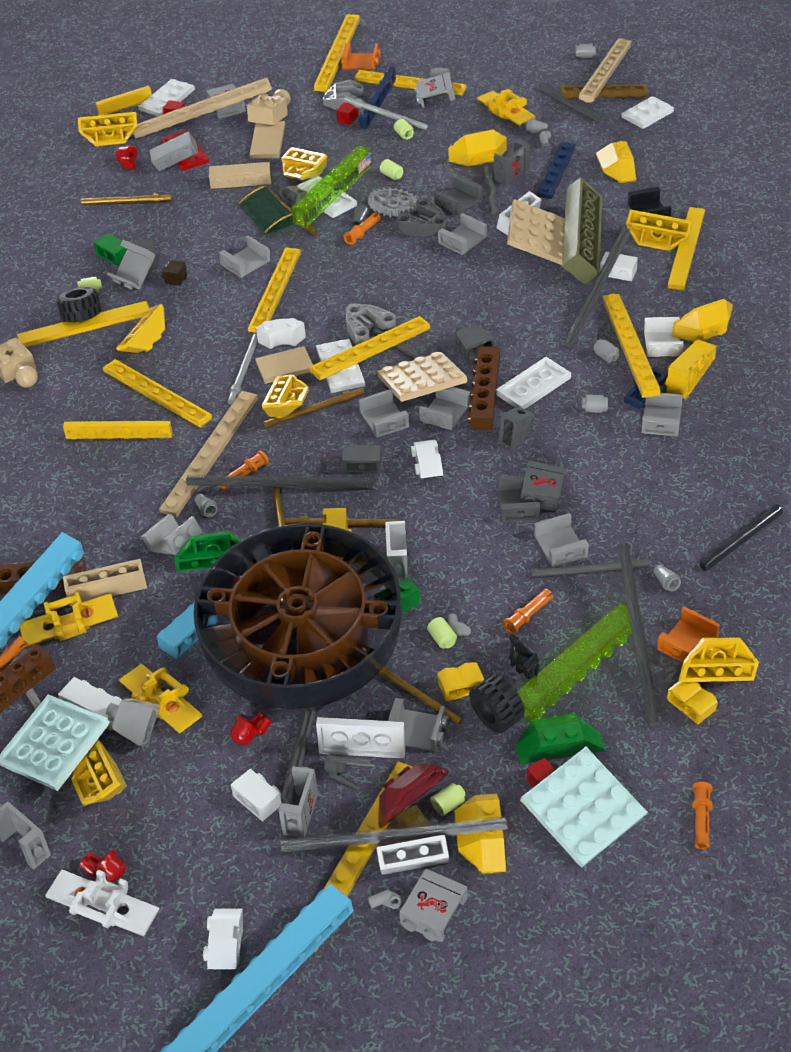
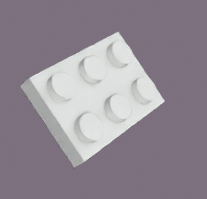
[622,96,674,129]

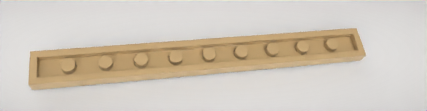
[579,38,632,102]
[133,78,272,139]
[159,391,258,518]

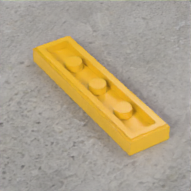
[96,86,152,115]

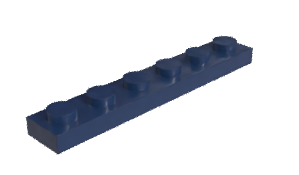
[359,67,396,129]
[537,142,576,199]

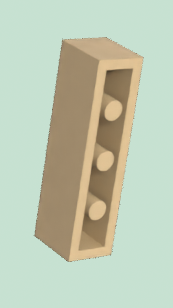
[209,162,271,189]
[63,559,147,606]

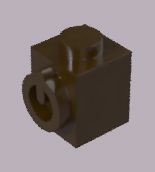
[161,260,187,286]

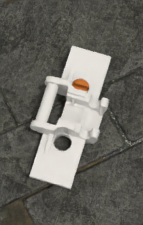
[45,870,159,936]

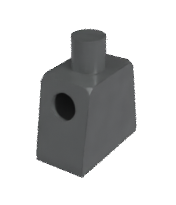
[455,324,494,361]
[499,407,535,450]

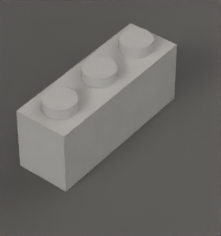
[150,131,198,171]

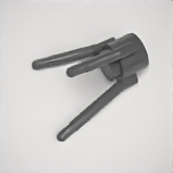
[324,755,376,791]

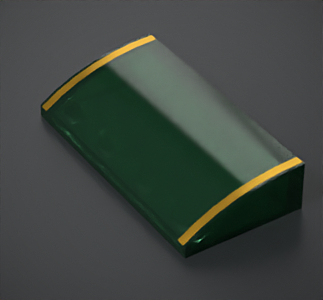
[238,185,294,235]

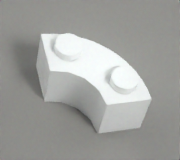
[256,318,306,349]
[411,440,443,478]
[203,909,243,969]

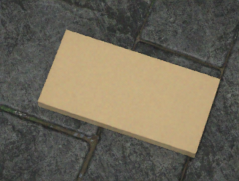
[250,121,285,159]

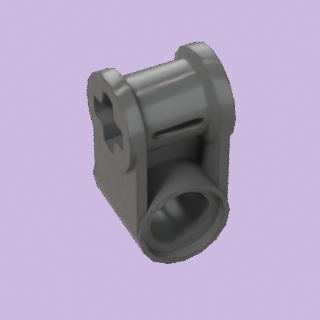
[279,185,307,209]

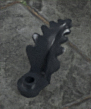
[509,634,540,679]

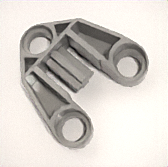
[323,80,364,112]
[346,303,396,345]

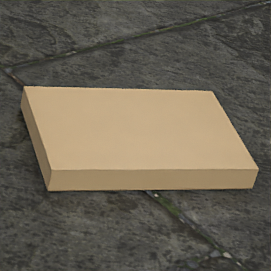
[255,346,313,384]

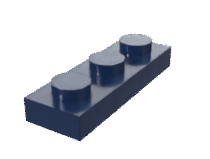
[624,368,667,409]

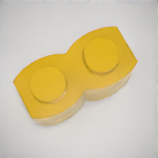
[437,662,484,701]
[667,681,718,724]

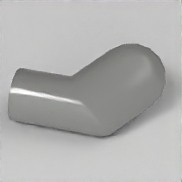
[539,130,551,147]
[447,614,471,637]
[367,890,402,909]

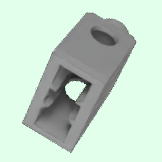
[106,698,161,746]

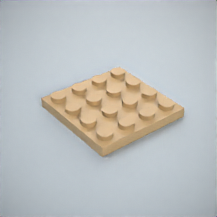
[507,199,565,265]
[377,352,467,402]

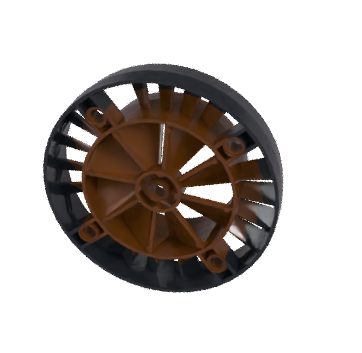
[193,524,402,709]

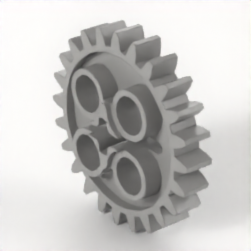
[368,187,417,218]

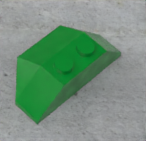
[174,531,242,572]
[515,713,605,764]

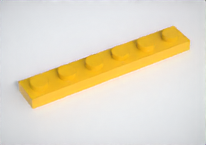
[63,421,173,439]

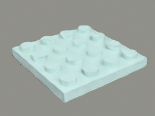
[0,695,110,791]
[521,747,647,867]

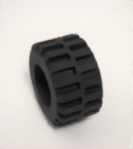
[56,287,101,322]
[469,674,525,734]

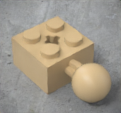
[247,89,290,125]
[0,337,38,388]

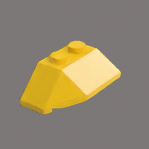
[78,112,138,147]
[448,130,507,167]
[596,141,636,183]
[282,147,327,180]
[626,210,693,251]
[671,299,733,342]
[116,304,165,353]
[262,375,309,418]
[679,638,759,682]
[71,739,127,806]
[454,794,506,874]

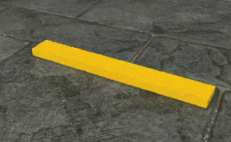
[354,70,466,95]
[668,207,705,290]
[248,248,301,333]
[17,301,149,347]
[310,316,430,380]
[103,359,212,427]

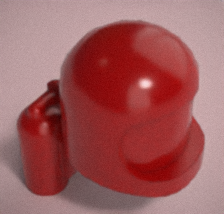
[116,146,137,169]
[230,711,272,745]
[78,849,126,882]

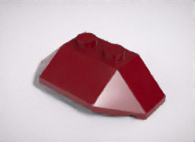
[378,763,449,829]

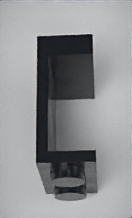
[628,187,672,217]

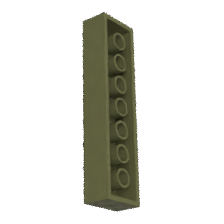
[562,177,602,284]

